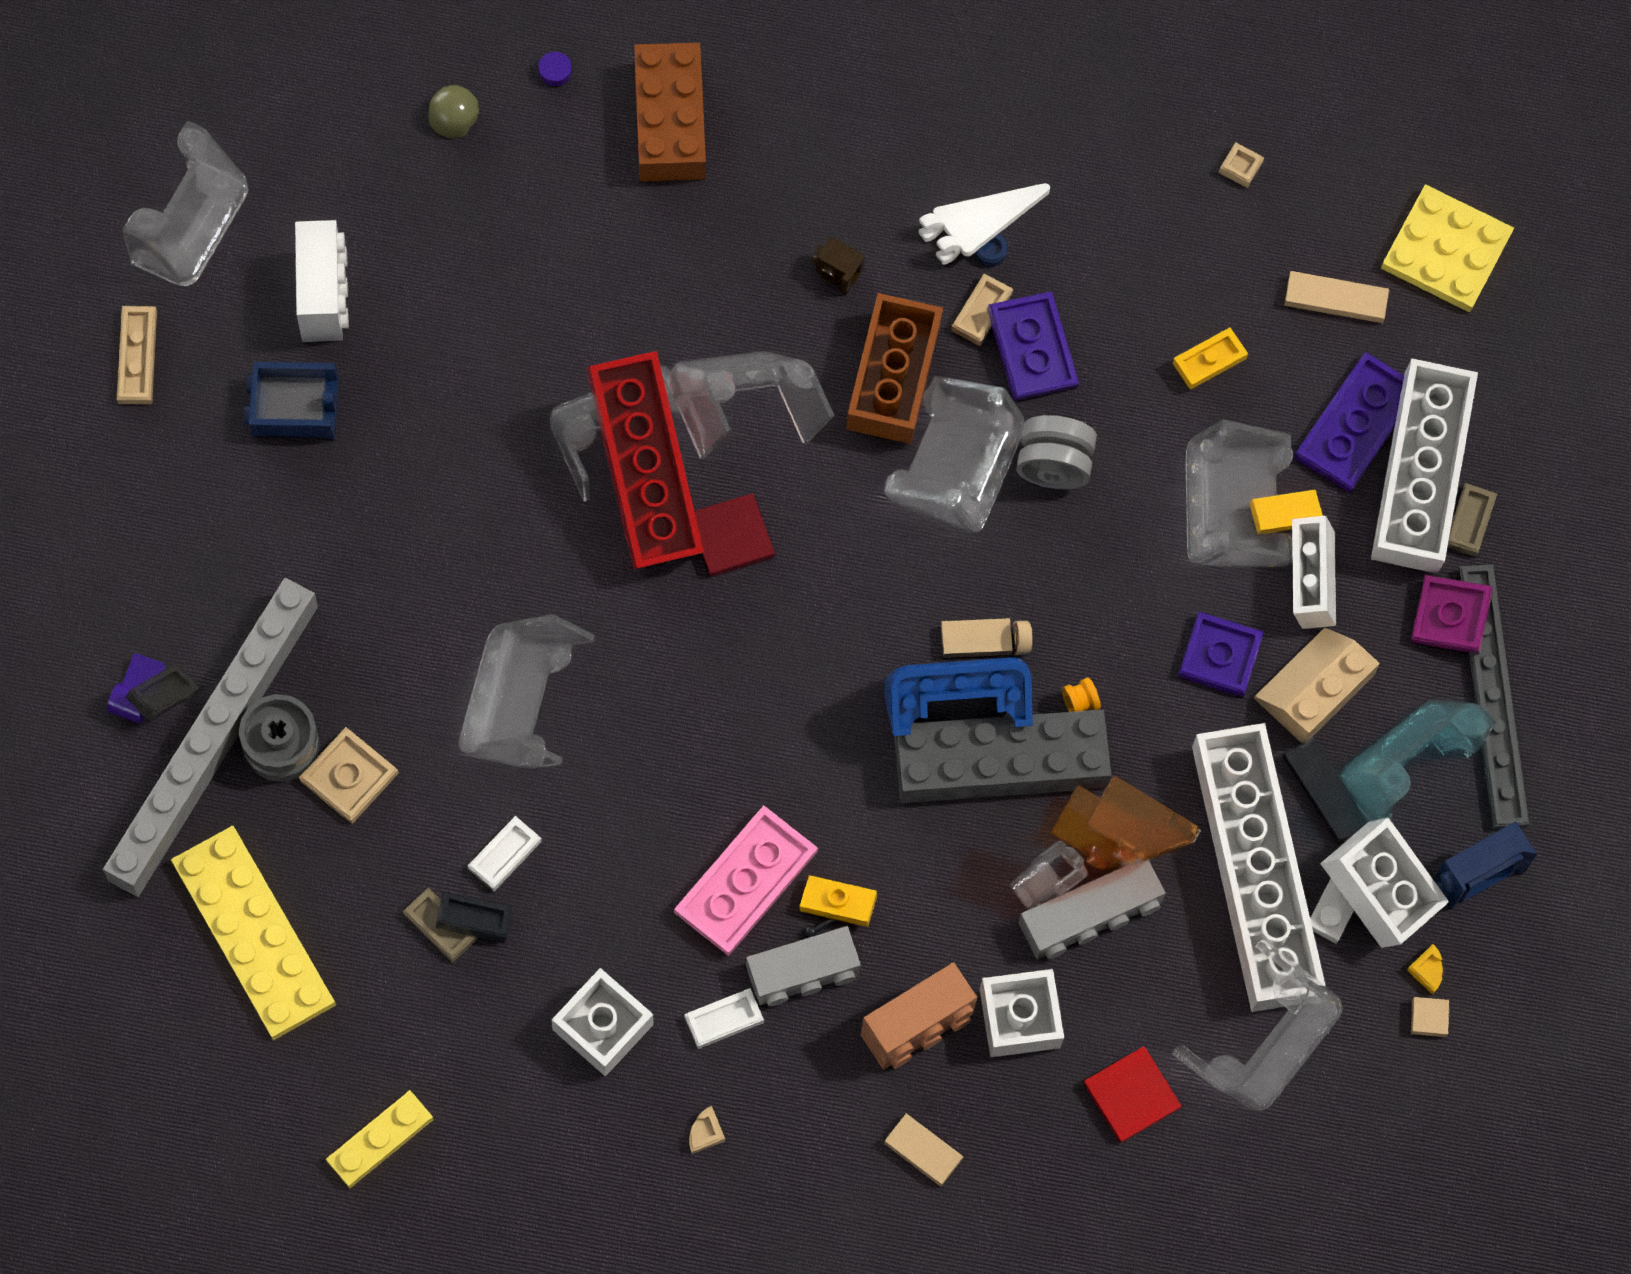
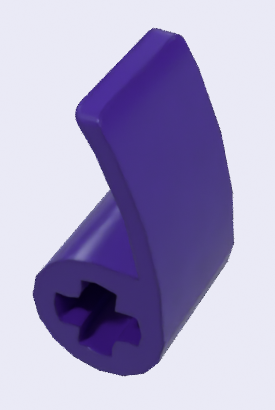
[107,653,165,724]

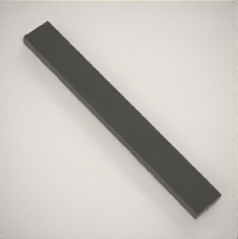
[1457,564,1529,830]

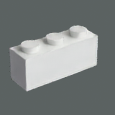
[1292,516,1336,629]

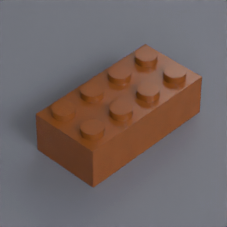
[634,43,706,181]
[846,293,943,444]

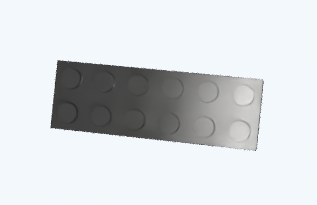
[894,709,1112,803]

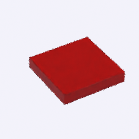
[1083,1046,1182,1144]

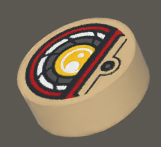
[1012,621,1032,655]

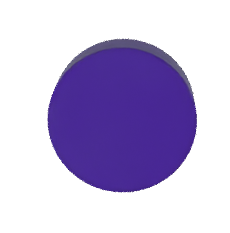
[539,52,572,86]

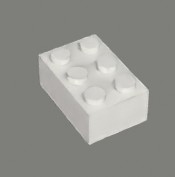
[295,220,349,342]
[1320,817,1449,948]

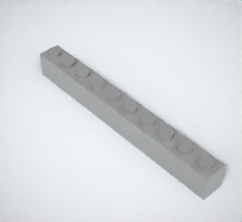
[103,578,318,897]

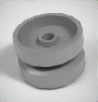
[1016,415,1097,489]

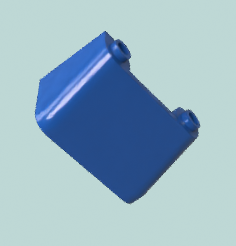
[884,658,1033,736]

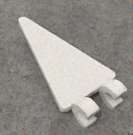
[919,183,1050,265]

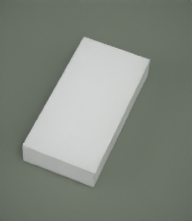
[468,816,542,892]
[685,988,764,1049]

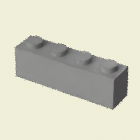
[1018,857,1166,960]

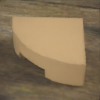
[689,1106,725,1154]

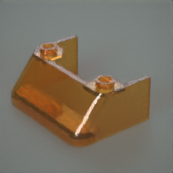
[1050,775,1201,870]

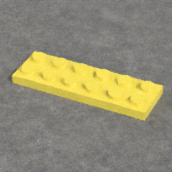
[171,826,336,1041]

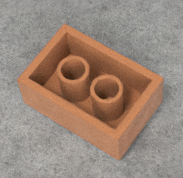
[860,962,977,1070]

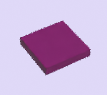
[1411,575,1493,654]

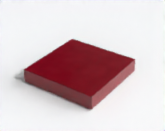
[694,493,775,577]

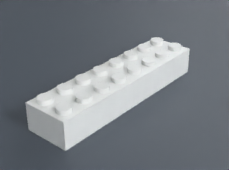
[1192,723,1326,1012]

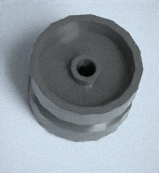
[239,694,320,782]

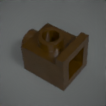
[811,237,865,295]

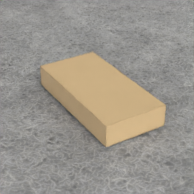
[951,274,1013,346]
[941,618,1013,658]
[884,1113,963,1187]

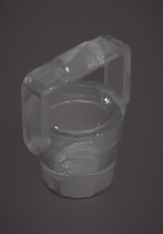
[1009,841,1088,910]

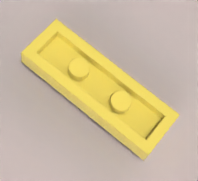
[326,1090,433,1189]

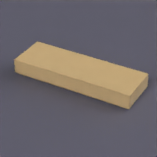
[1284,271,1389,323]
[117,306,157,404]

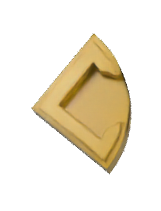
[1407,944,1443,995]

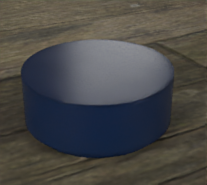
[974,234,1008,267]

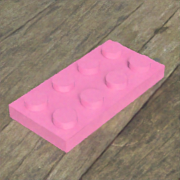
[674,805,818,956]

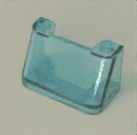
[1340,699,1496,821]

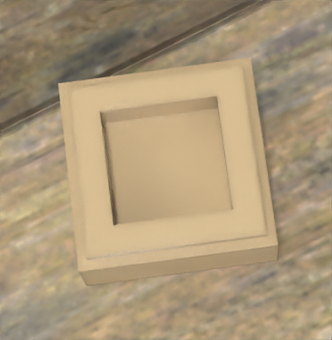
[1219,142,1264,188]
[1411,997,1449,1037]

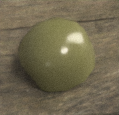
[428,85,479,138]

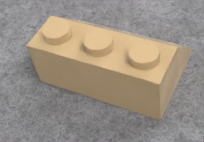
[1254,628,1380,743]

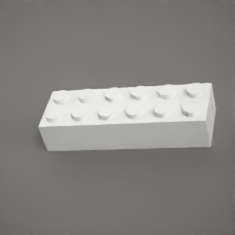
[1371,359,1478,573]

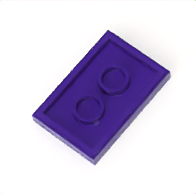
[987,291,1079,401]

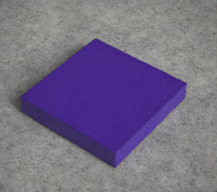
[1178,611,1264,697]

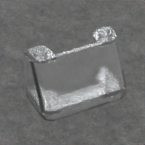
[122,120,248,286]
[884,376,1024,532]
[1186,419,1293,567]

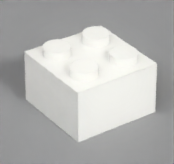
[552,968,653,1076]
[980,969,1064,1057]

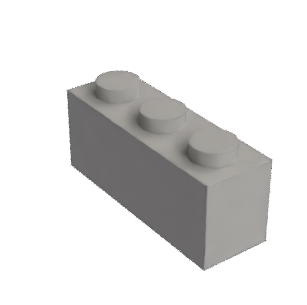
[746,926,861,1006]

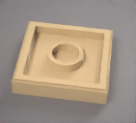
[299,727,399,824]

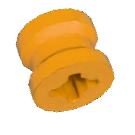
[1061,677,1101,712]

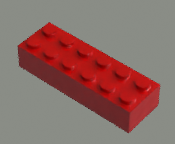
[586,351,704,569]

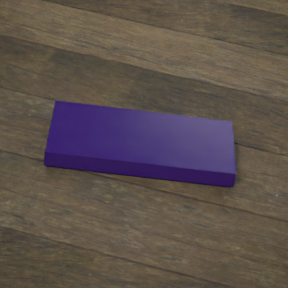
[1293,352,1404,493]

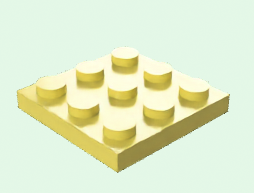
[1381,184,1514,313]

